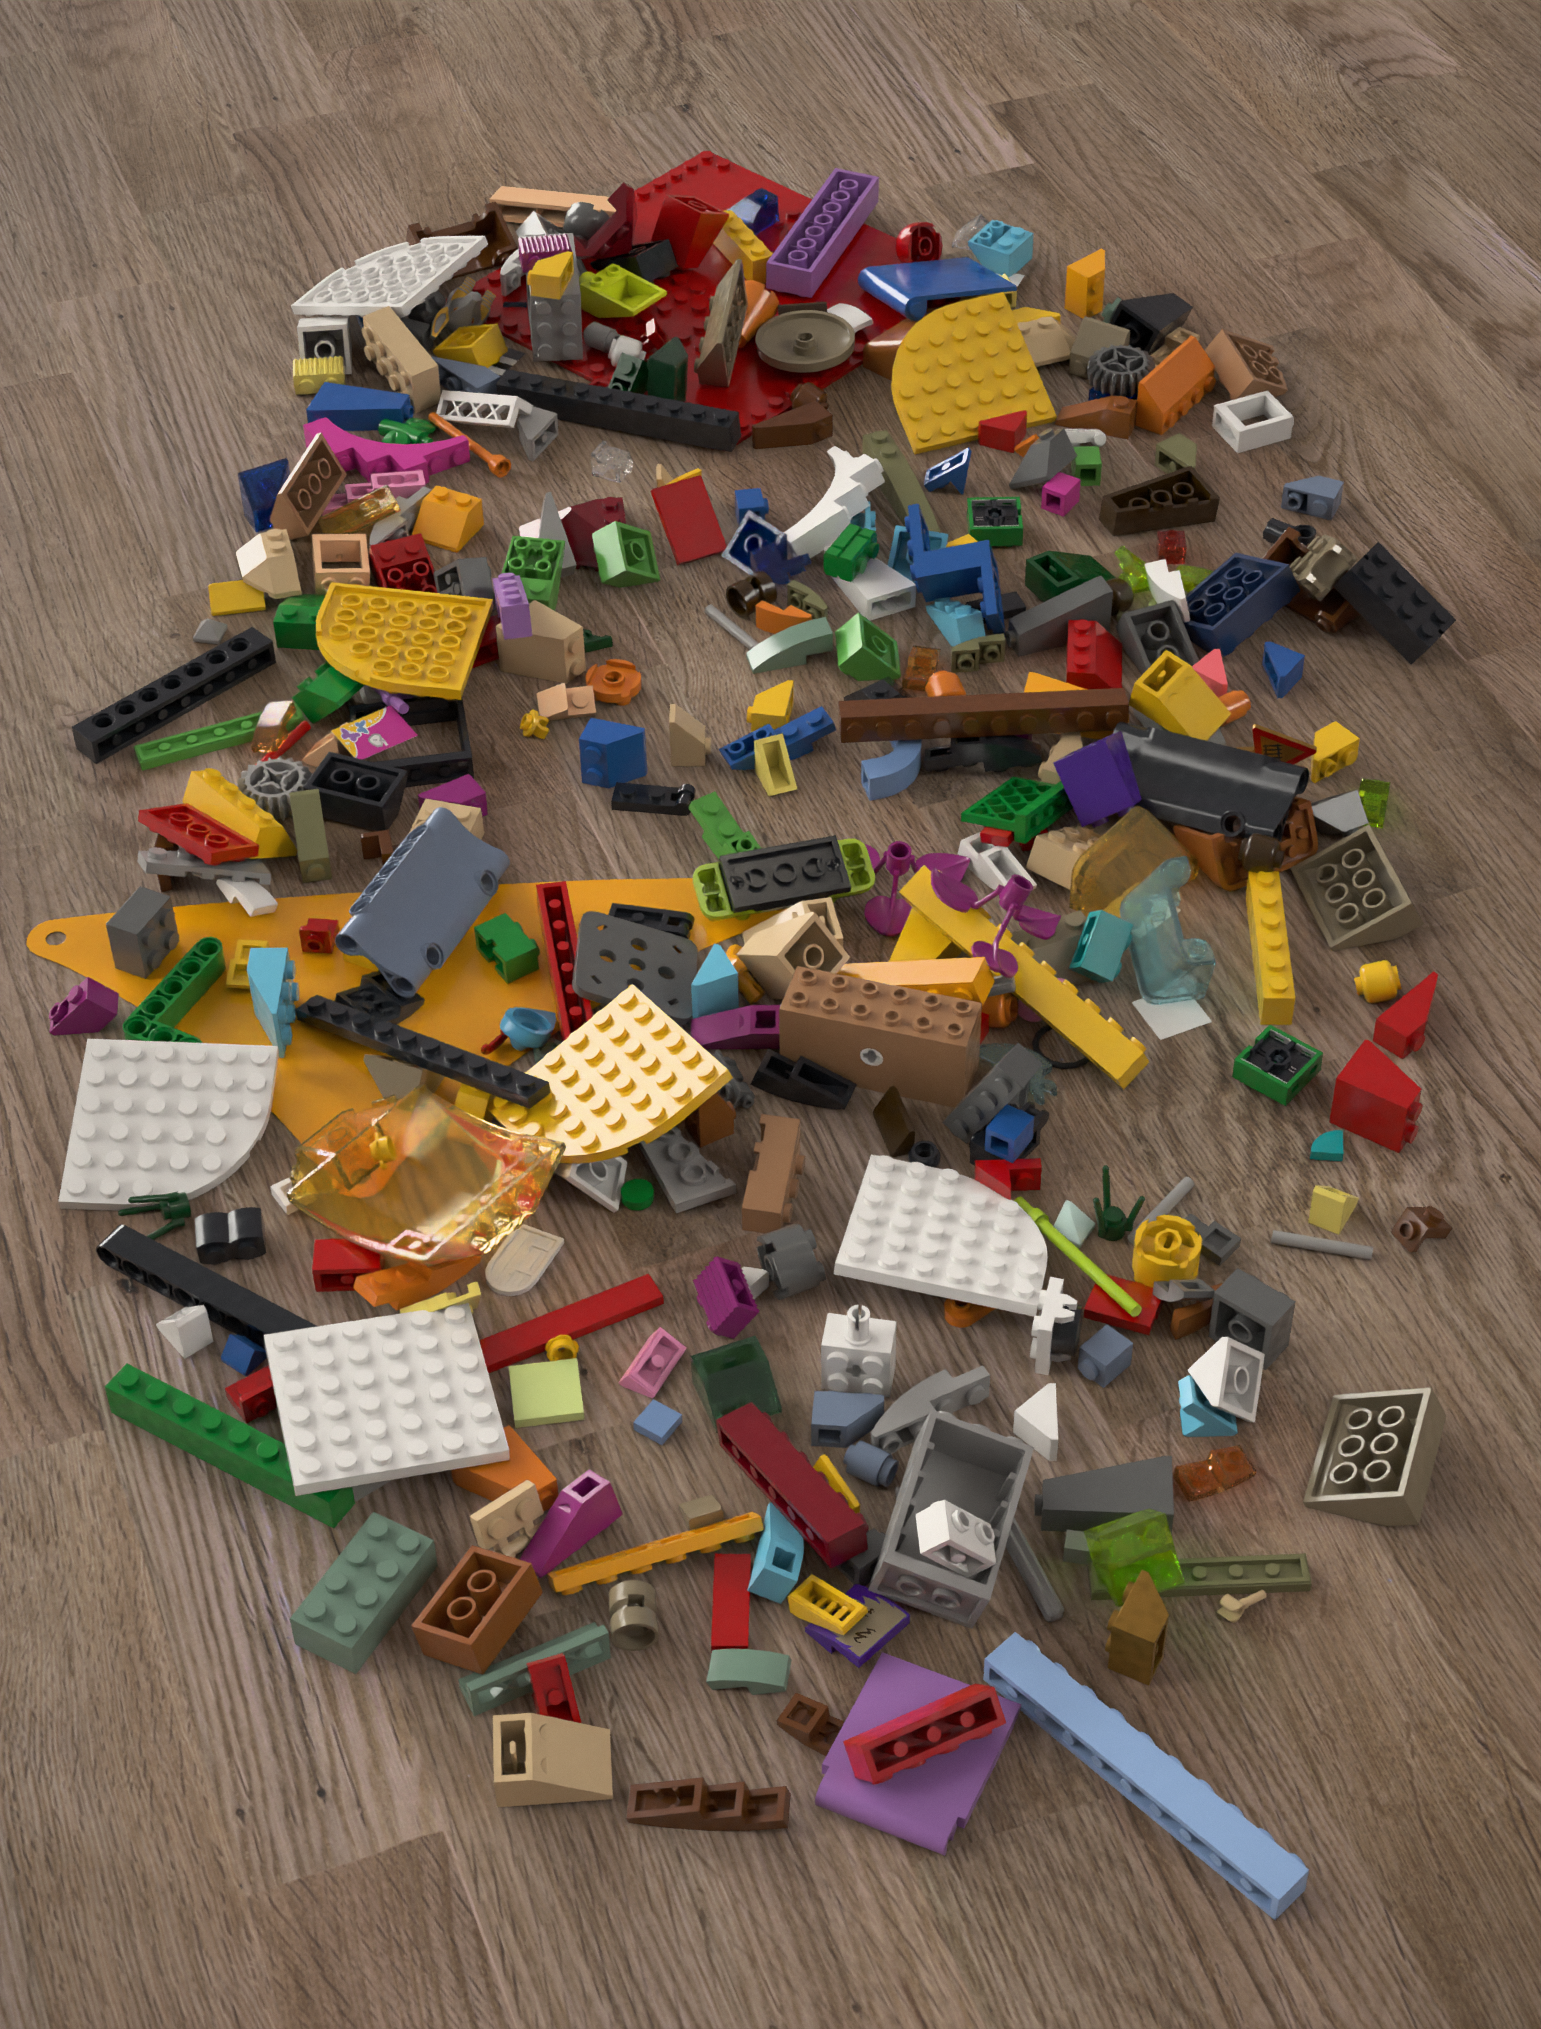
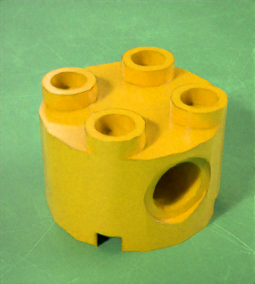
[1132,1215,1202,1288]

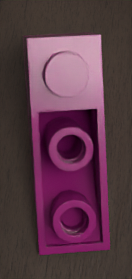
[691,1005,781,1049]
[519,1469,623,1578]

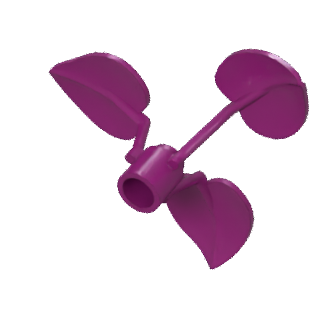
[864,841,970,936]
[931,867,1061,978]

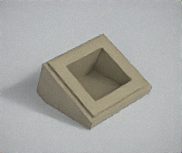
[679,1494,724,1531]

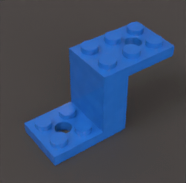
[905,504,1006,636]

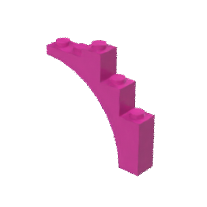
[303,417,470,484]

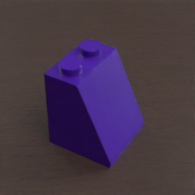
[1053,731,1142,828]

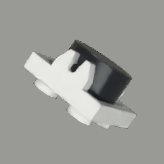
[1030,1277,1083,1375]

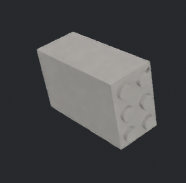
[524,233,583,362]
[868,1409,1034,1629]

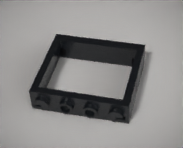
[349,696,474,788]

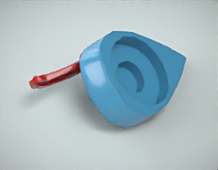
[481,1007,556,1055]

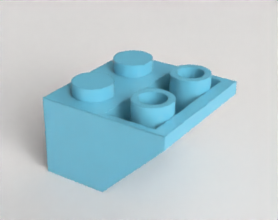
[968,220,1034,277]

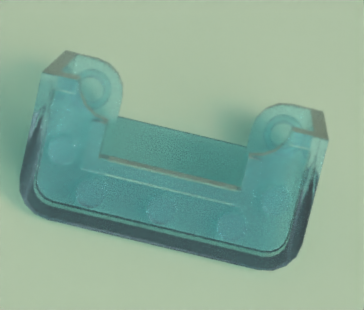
[1120,856,1216,1005]

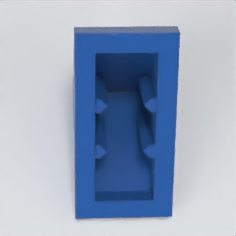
[1262,641,1305,699]

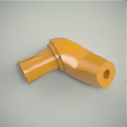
[726,944,766,1005]

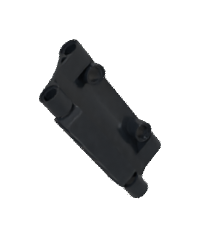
[1113,722,1309,842]

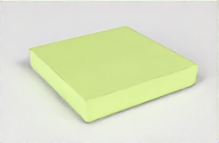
[508,1358,585,1428]

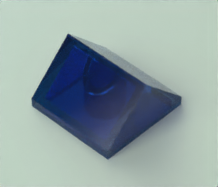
[721,510,788,575]

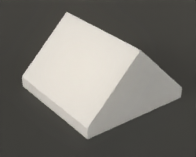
[1188,1337,1265,1422]

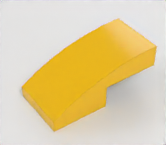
[226,939,270,989]

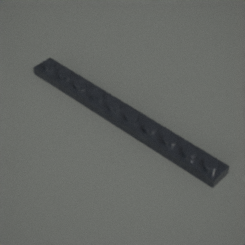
[295,995,551,1109]

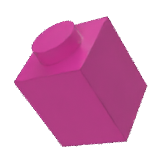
[1041,472,1081,517]

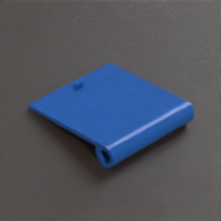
[858,257,1017,321]

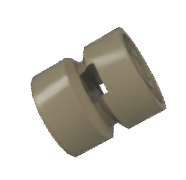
[608,1580,659,1651]

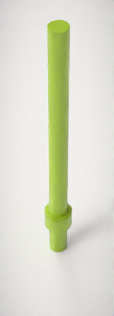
[1014,1196,1142,1317]

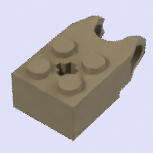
[1290,535,1358,601]

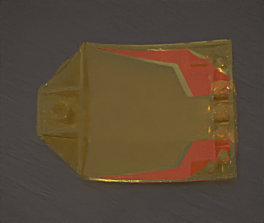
[287,1084,567,1266]

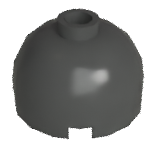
[563,202,610,241]

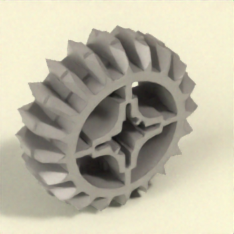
[237,756,312,821]

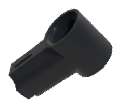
[1263,518,1316,545]

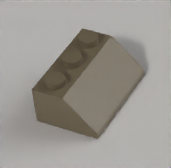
[1011,910,1092,986]

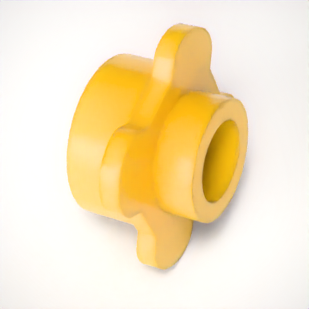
[370,1132,396,1170]

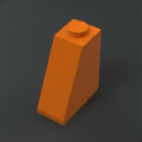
[451,1425,559,1511]

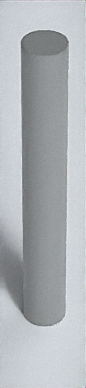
[705,604,759,650]
[1127,1177,1195,1245]
[1271,1230,1373,1260]

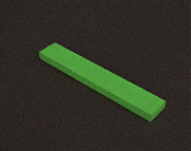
[133,703,305,771]

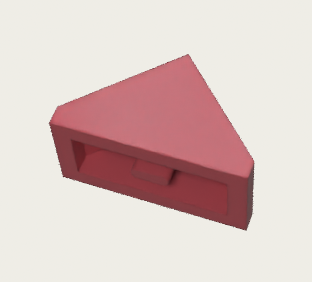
[1192,649,1228,697]

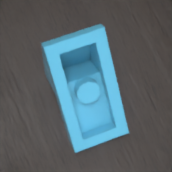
[1178,1375,1238,1437]

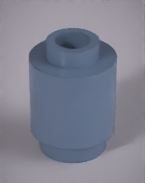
[843,1440,899,1487]

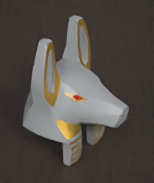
[430,277,496,340]

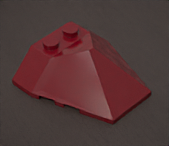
[573,182,638,259]
[519,497,626,572]

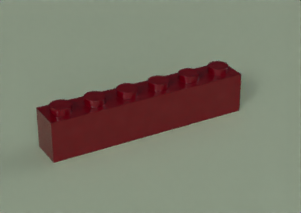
[716,1402,869,1568]

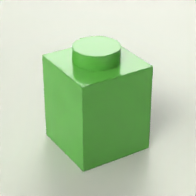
[1071,446,1102,486]

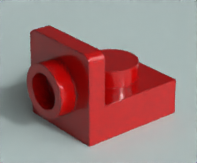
[299,918,339,954]

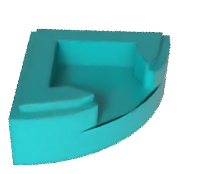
[1310,1130,1344,1161]

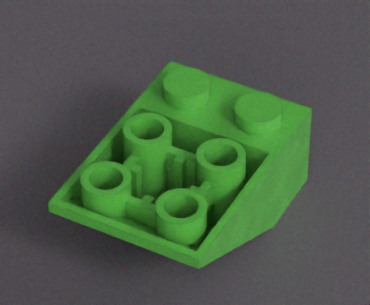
[502,536,565,611]

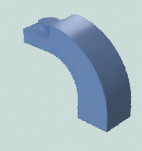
[861,739,921,801]

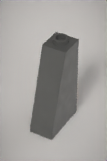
[1005,576,1113,657]
[1034,1456,1174,1536]

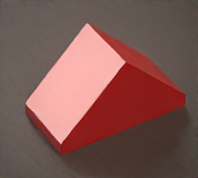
[978,410,1027,453]

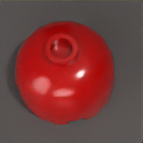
[895,222,943,263]

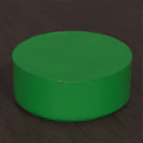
[621,1179,654,1211]

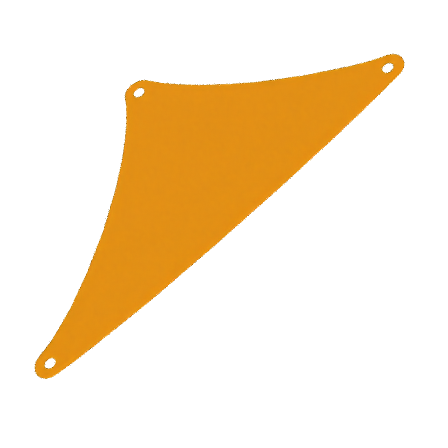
[26,878,788,1200]

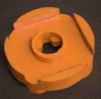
[586,659,642,706]

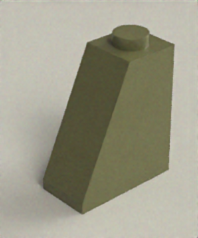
[289,789,332,883]

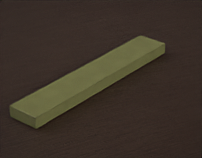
[1087,1553,1312,1600]

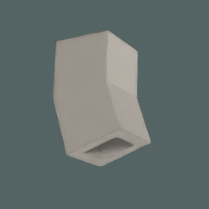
[1063,1530,1109,1564]

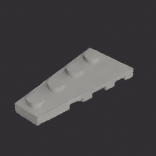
[137,847,271,885]
[637,1126,736,1213]

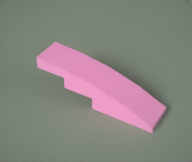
[322,470,426,519]

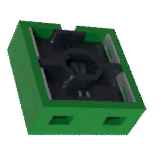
[966,497,1023,547]
[1232,1025,1323,1106]

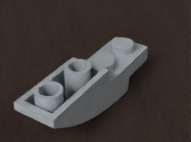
[369,486,432,546]
[871,1366,990,1454]

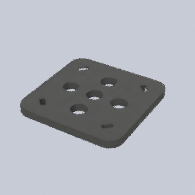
[572,911,698,1025]

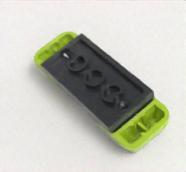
[693,835,875,921]

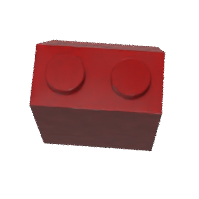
[651,195,729,271]
[1329,1039,1423,1153]

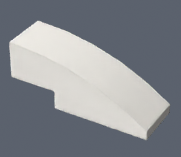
[1144,559,1190,622]
[958,832,1037,890]

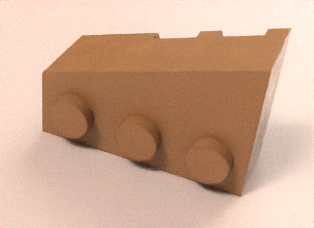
[742,1114,806,1233]

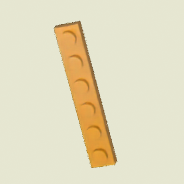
[547,1512,764,1595]

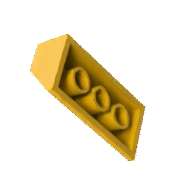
[182,768,298,859]

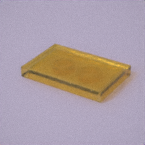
[318,485,401,534]

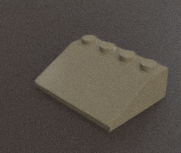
[694,259,748,387]
[1290,825,1424,951]
[1303,1387,1446,1527]

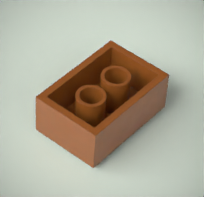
[411,1545,543,1675]

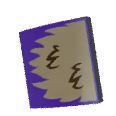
[805,1584,910,1668]

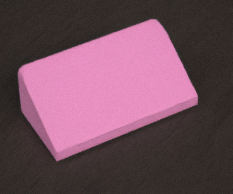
[619,1327,686,1398]

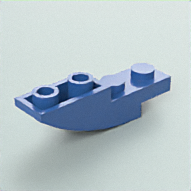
[719,706,836,770]

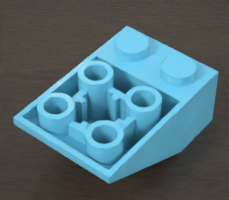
[247,948,299,1058]

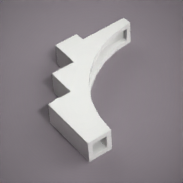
[780,446,885,564]

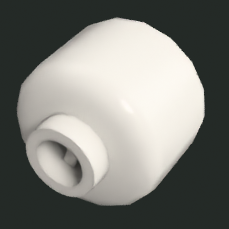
[608,335,646,367]

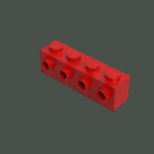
[843,1683,1006,1784]

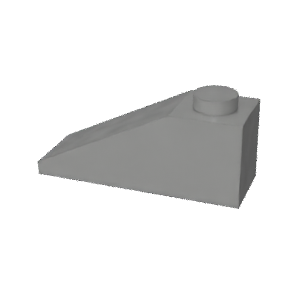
[538,492,576,578]

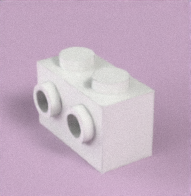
[916,1500,996,1578]

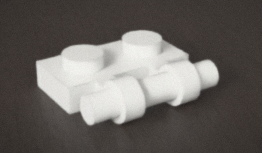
[1057,428,1106,447]

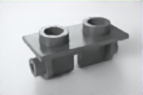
[713,1049,755,1109]

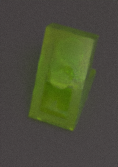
[1115,545,1150,594]
[1359,778,1391,829]

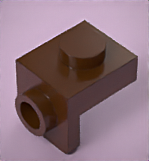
[360,830,398,865]
[1391,1206,1453,1252]

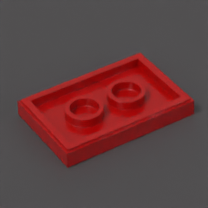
[650,475,728,566]

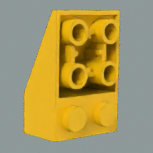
[1129,650,1231,741]

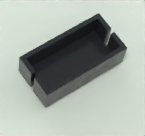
[1333,542,1456,665]

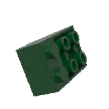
[1025,550,1116,602]

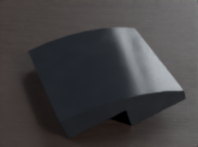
[335,970,425,1025]

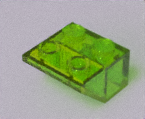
[1084,1508,1185,1607]

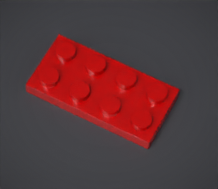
[138,803,259,866]

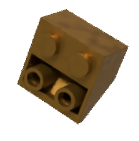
[1105,1570,1169,1686]

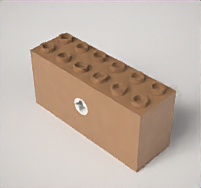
[779,966,982,1108]

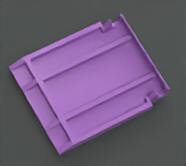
[815,1652,1021,1856]

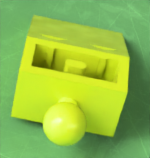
[579,263,667,318]

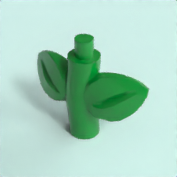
[378,418,437,444]

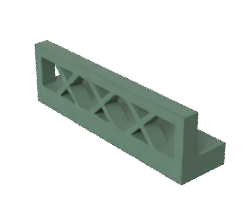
[458,1622,611,1716]

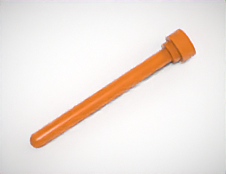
[428,412,511,478]

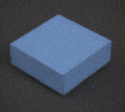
[633,1399,682,1445]

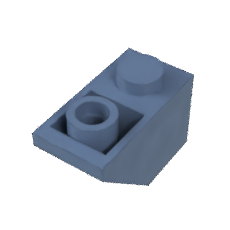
[1281,476,1344,520]
[811,1391,885,1448]

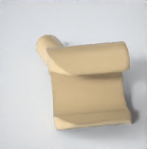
[1217,1590,1266,1623]

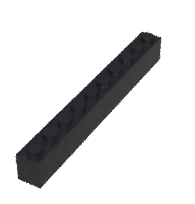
[496,369,741,452]

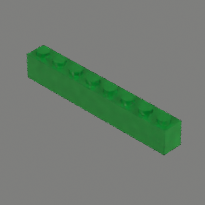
[104,1363,355,1528]

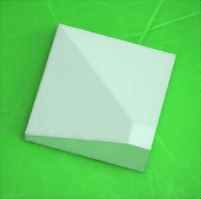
[1054,1200,1095,1248]

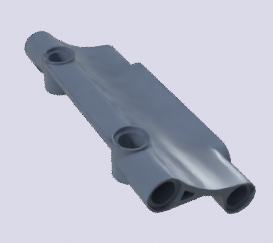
[335,807,510,998]

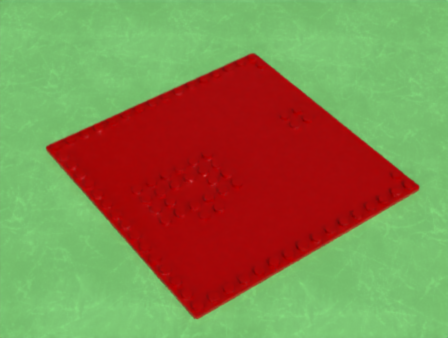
[446,151,961,451]

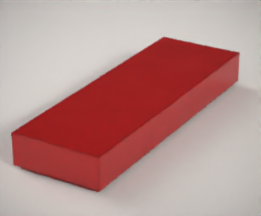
[711,1553,751,1653]

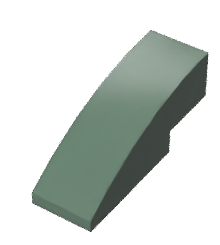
[746,617,833,674]

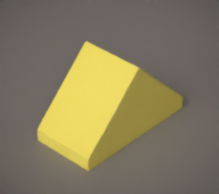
[754,733,797,797]
[1308,1185,1359,1235]

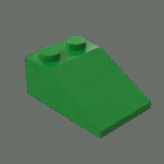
[273,594,325,650]

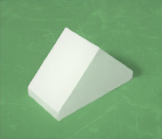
[156,1305,213,1359]
[1013,1383,1058,1461]

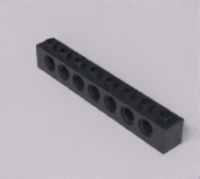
[72,626,276,764]

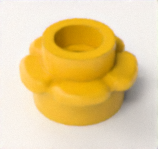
[545,1335,579,1361]

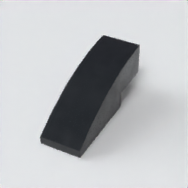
[750,1048,857,1110]

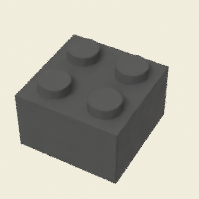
[106,886,180,979]
[1208,1268,1296,1370]

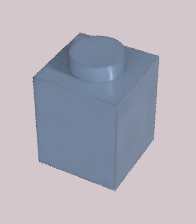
[1078,1324,1133,1388]

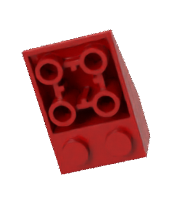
[369,533,437,593]

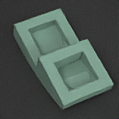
[706,1649,792,1695]

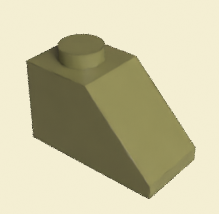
[1155,433,1197,474]

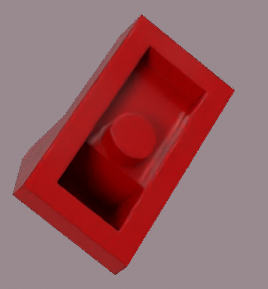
[974,1158,1042,1200]
[526,1653,581,1723]

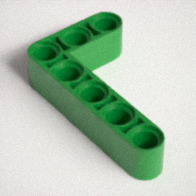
[123,937,226,1043]

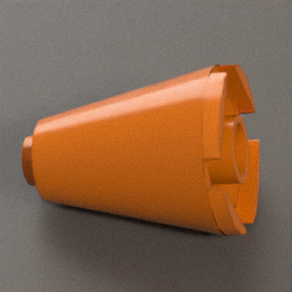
[738,280,779,348]

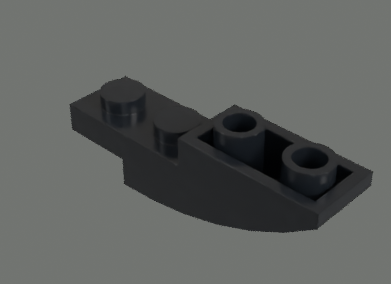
[924,735,1042,772]

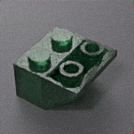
[646,337,688,402]
[691,1335,782,1433]

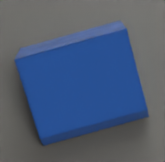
[221,1334,267,1377]

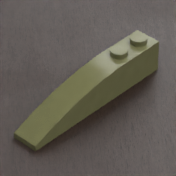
[862,430,941,533]

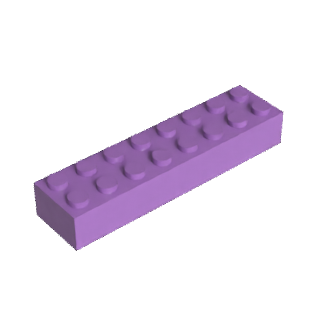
[766,168,879,298]

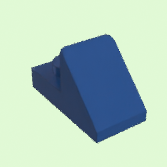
[924,447,972,495]

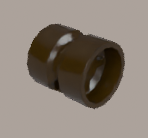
[726,571,777,618]

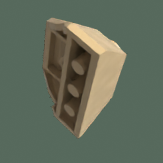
[1017,316,1076,367]
[236,529,302,599]

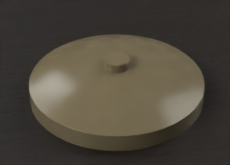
[756,310,855,372]

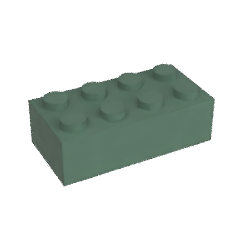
[290,1512,438,1674]

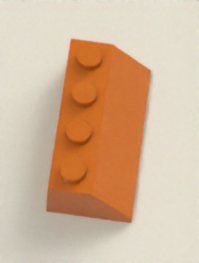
[1135,336,1216,435]

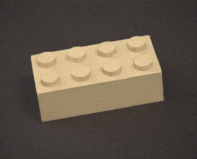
[362,306,441,413]

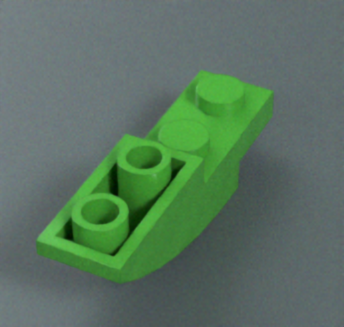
[689,791,761,859]

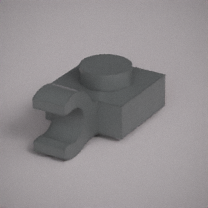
[1185,1214,1241,1266]

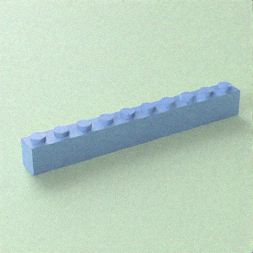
[983,1632,1309,1920]

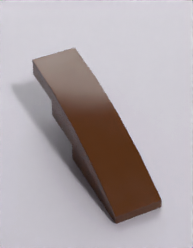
[626,1777,791,1831]

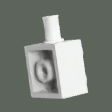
[821,1305,897,1397]

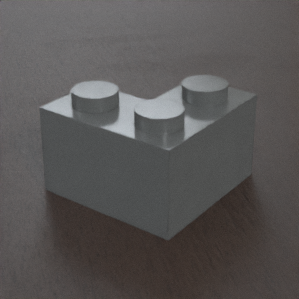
[433,557,496,612]

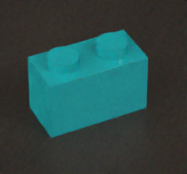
[1069,910,1133,983]

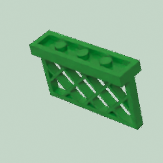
[961,776,1073,844]

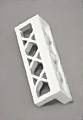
[436,390,533,428]

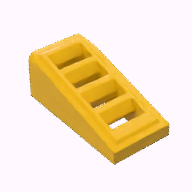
[787,1574,868,1636]

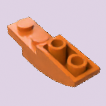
[353,1239,482,1311]

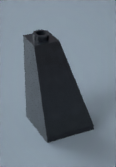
[1109,293,1193,355]

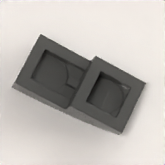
[1153,1279,1215,1302]

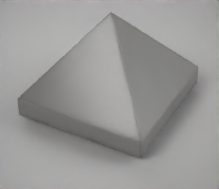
[193,618,228,644]

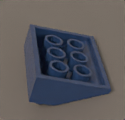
[1183,553,1300,657]

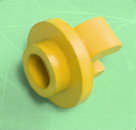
[520,709,549,739]

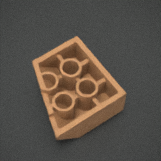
[1204,329,1288,400]

